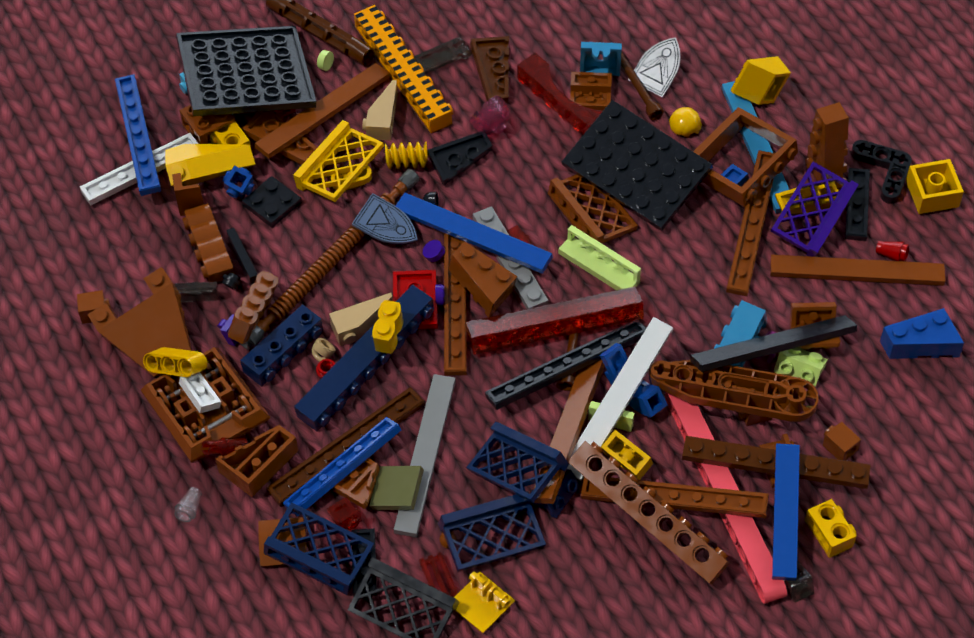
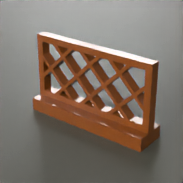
[548,174,638,250]

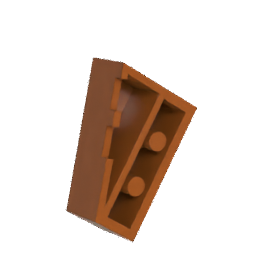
[449,241,518,318]

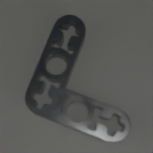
[851,140,912,204]

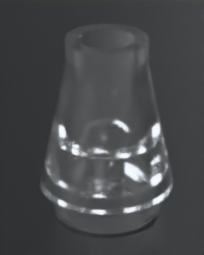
[174,487,202,522]

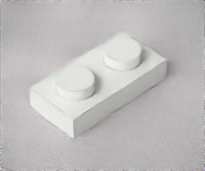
[179,372,221,413]

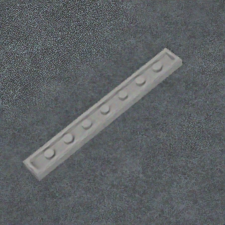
[394,374,456,537]

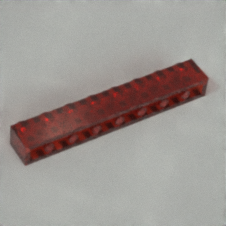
[466,286,644,355]

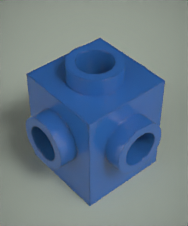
[223,166,255,199]

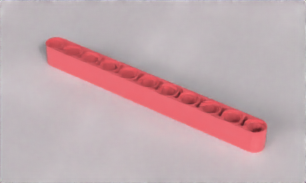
[665,392,787,604]

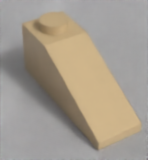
[362,80,398,141]
[329,293,393,346]

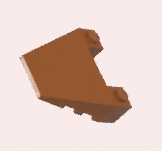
[88,267,192,378]

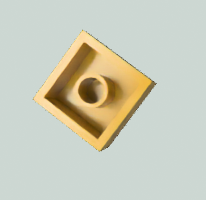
[906,159,964,214]

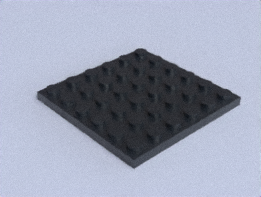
[176,26,317,116]

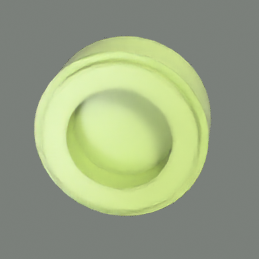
[317,50,334,71]

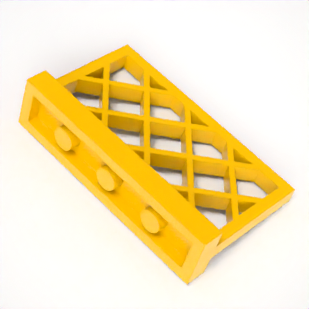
[293,120,384,202]

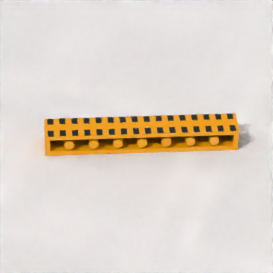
[354,5,454,133]

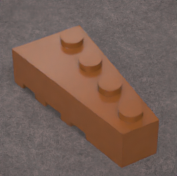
[805,102,849,189]

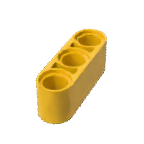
[143,347,207,377]

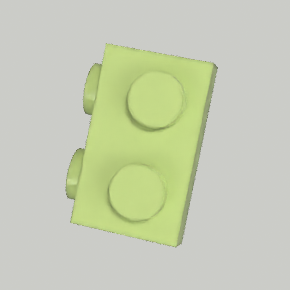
[774,347,828,387]

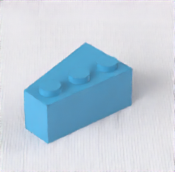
[714,300,767,367]

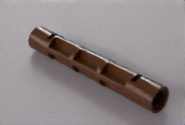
[266,0,375,66]

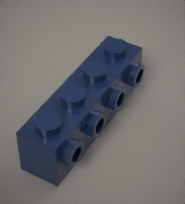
[240,304,323,387]

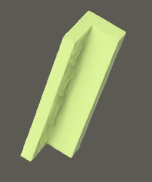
[558,225,641,297]

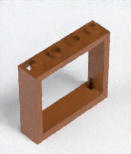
[693,107,798,207]

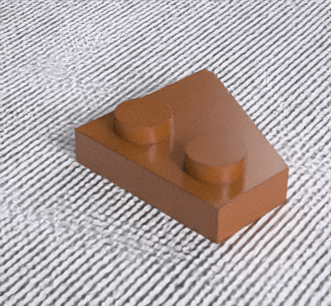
[332,458,380,509]

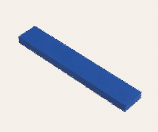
[283,417,401,517]
[772,443,800,581]

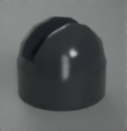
[423,191,439,206]

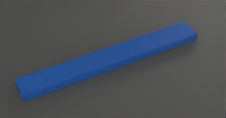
[115,74,161,196]
[396,193,553,274]

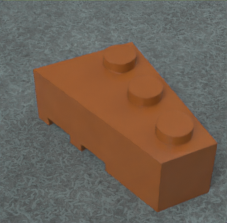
[215,425,298,497]

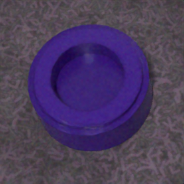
[423,240,445,262]
[435,284,444,306]

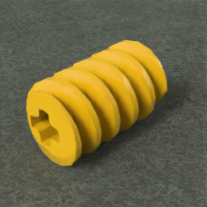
[385,141,428,169]

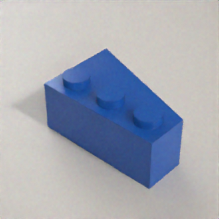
[880,308,964,359]

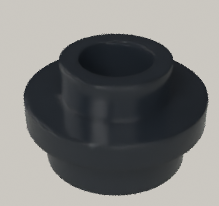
[222,273,243,291]

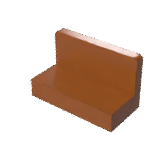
[172,173,204,216]

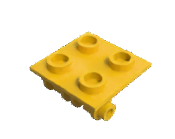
[454,571,515,633]

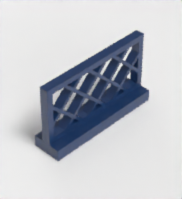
[466,421,570,503]
[438,491,546,572]
[264,502,374,595]

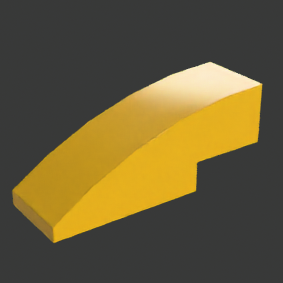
[775,182,838,214]

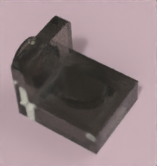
[783,560,814,602]

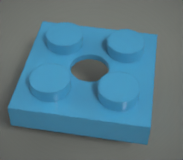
[580,42,622,76]

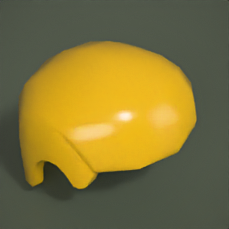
[669,107,702,138]

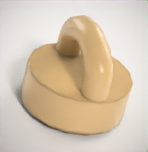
[312,338,335,362]

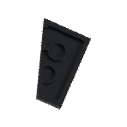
[427,130,493,186]

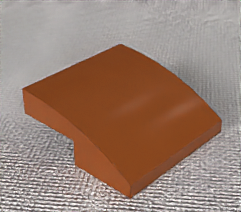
[570,72,612,112]
[258,517,307,567]

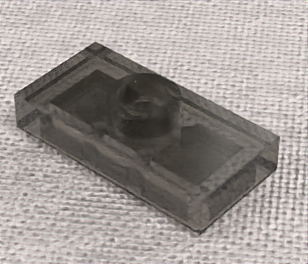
[175,282,219,302]

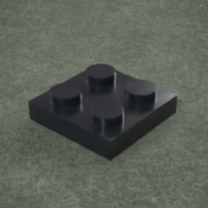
[242,176,302,228]

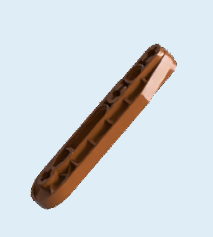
[649,360,819,422]

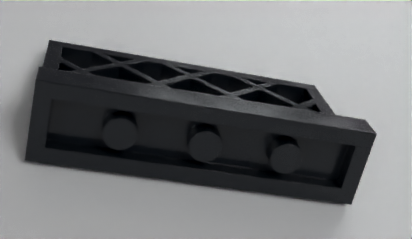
[348,557,460,638]

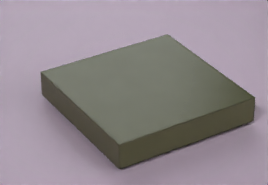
[369,466,424,510]

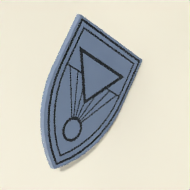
[352,193,417,244]

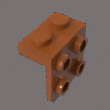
[790,302,840,349]

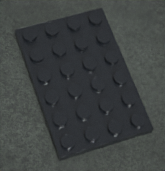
[561,100,713,231]

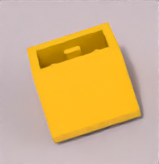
[731,56,791,105]

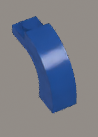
[600,343,668,417]

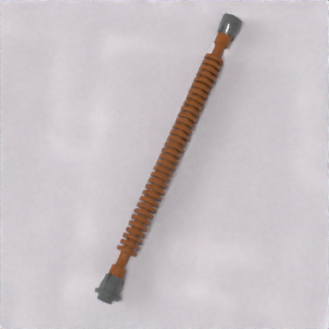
[240,169,420,350]

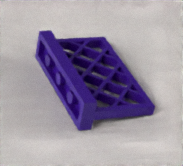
[771,162,859,257]

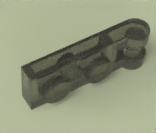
[414,37,472,74]

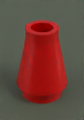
[876,241,909,261]

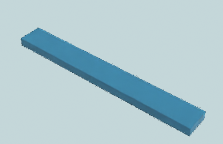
[721,81,790,214]

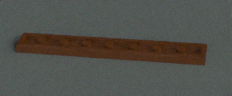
[266,387,425,507]

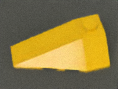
[165,144,256,187]

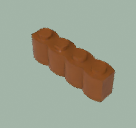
[182,203,235,284]
[228,271,278,344]

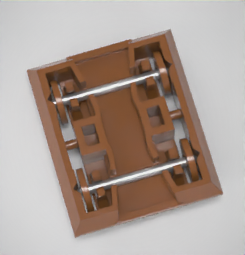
[141,347,271,463]

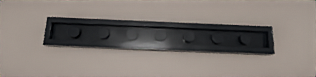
[690,315,857,372]
[485,319,646,410]

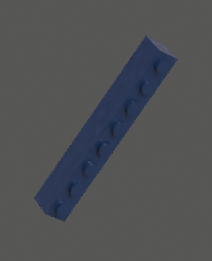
[294,284,434,432]

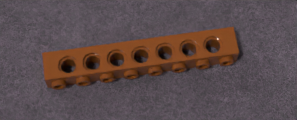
[568,441,730,585]

